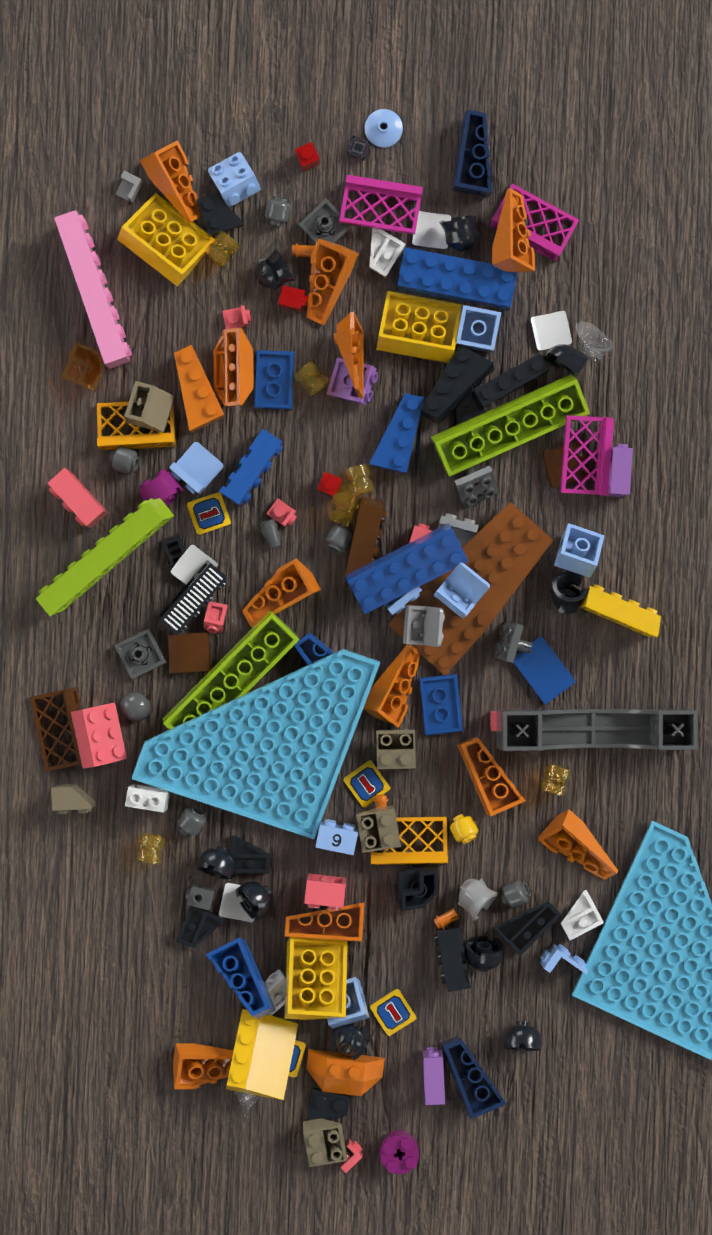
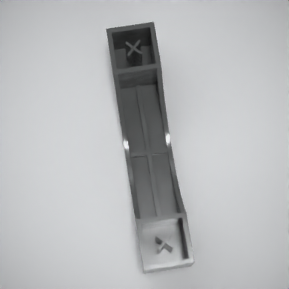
[497,709,698,751]

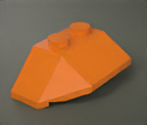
[214,328,254,407]
[306,1049,385,1096]

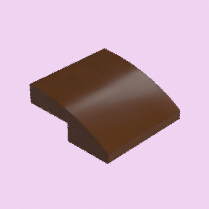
[542,442,591,488]
[168,633,211,673]

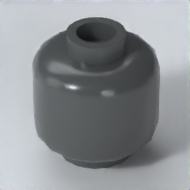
[265,196,291,226]
[110,447,140,474]
[326,524,353,554]
[177,806,206,836]
[501,880,531,909]

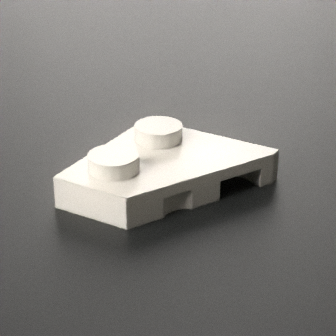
[369,228,405,278]
[561,890,604,940]

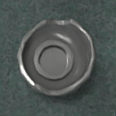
[120,692,151,722]

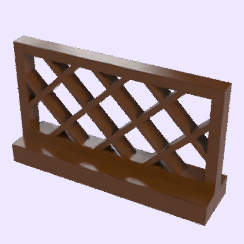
[30,687,82,772]

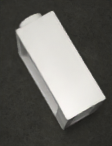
[125,784,170,812]

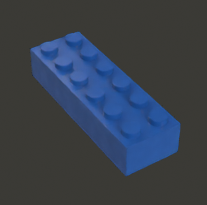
[397,247,518,310]
[346,523,469,614]

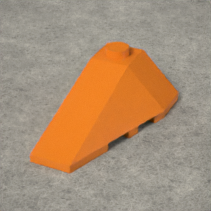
[492,188,535,272]
[307,239,359,325]
[334,312,364,399]
[242,558,321,627]
[363,644,421,728]
[538,809,618,880]
[173,1043,234,1089]

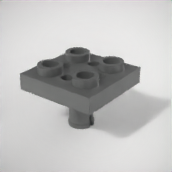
[298,198,352,243]
[455,465,499,508]
[494,621,533,663]
[114,628,166,680]

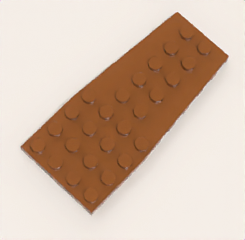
[388,502,553,675]

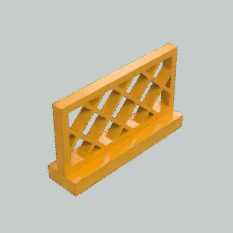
[97,401,176,451]
[371,817,448,865]

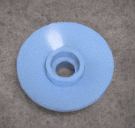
[365,109,403,148]

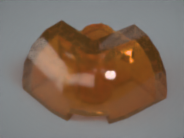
[61,341,105,392]

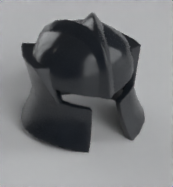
[439,215,480,252]
[256,248,294,291]
[549,571,590,614]
[331,1023,370,1060]

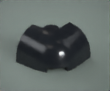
[543,344,589,377]
[394,864,438,911]

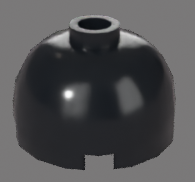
[196,846,235,880]
[235,881,272,921]
[465,936,503,972]
[503,1021,542,1051]

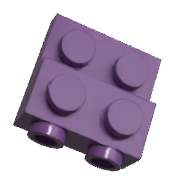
[327,357,378,405]

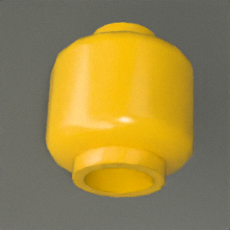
[450,814,478,844]

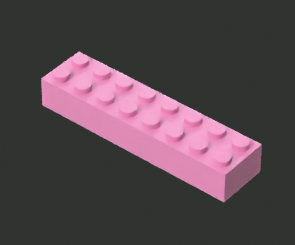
[54,210,132,369]

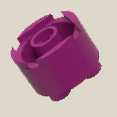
[139,469,184,506]
[380,1130,419,1174]

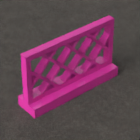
[339,175,423,235]
[489,184,579,262]
[560,415,614,496]

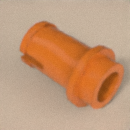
[292,243,315,258]
[373,794,388,808]
[433,908,459,929]

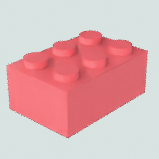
[48,468,108,528]
[71,703,127,769]
[304,873,346,910]

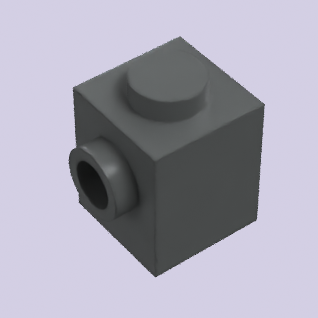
[185,884,215,910]

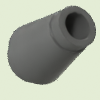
[260,518,281,548]

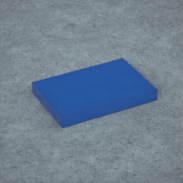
[254,350,295,410]
[513,636,576,705]
[419,674,463,735]

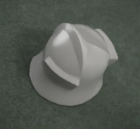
[458,878,498,921]

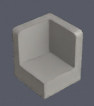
[116,170,143,203]

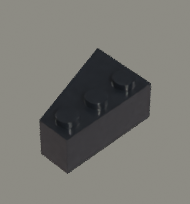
[493,901,562,956]
[434,925,471,992]

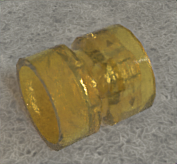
[204,231,240,268]
[294,361,330,397]
[344,464,374,496]
[540,763,572,796]
[136,833,166,864]

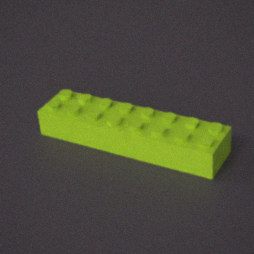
[431,374,590,477]
[36,498,174,617]
[163,610,299,730]

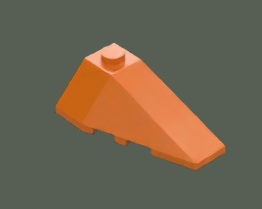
[140,140,201,223]

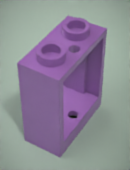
[608,444,633,497]
[423,1047,445,1105]

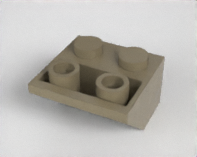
[124,381,175,433]
[376,730,416,769]
[51,784,96,814]
[356,805,401,853]
[303,1118,348,1167]

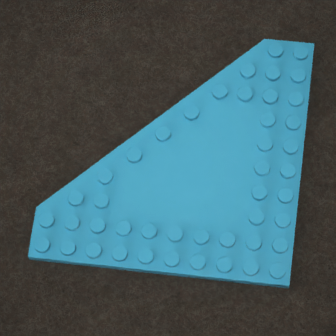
[132,649,380,839]
[572,821,712,1060]

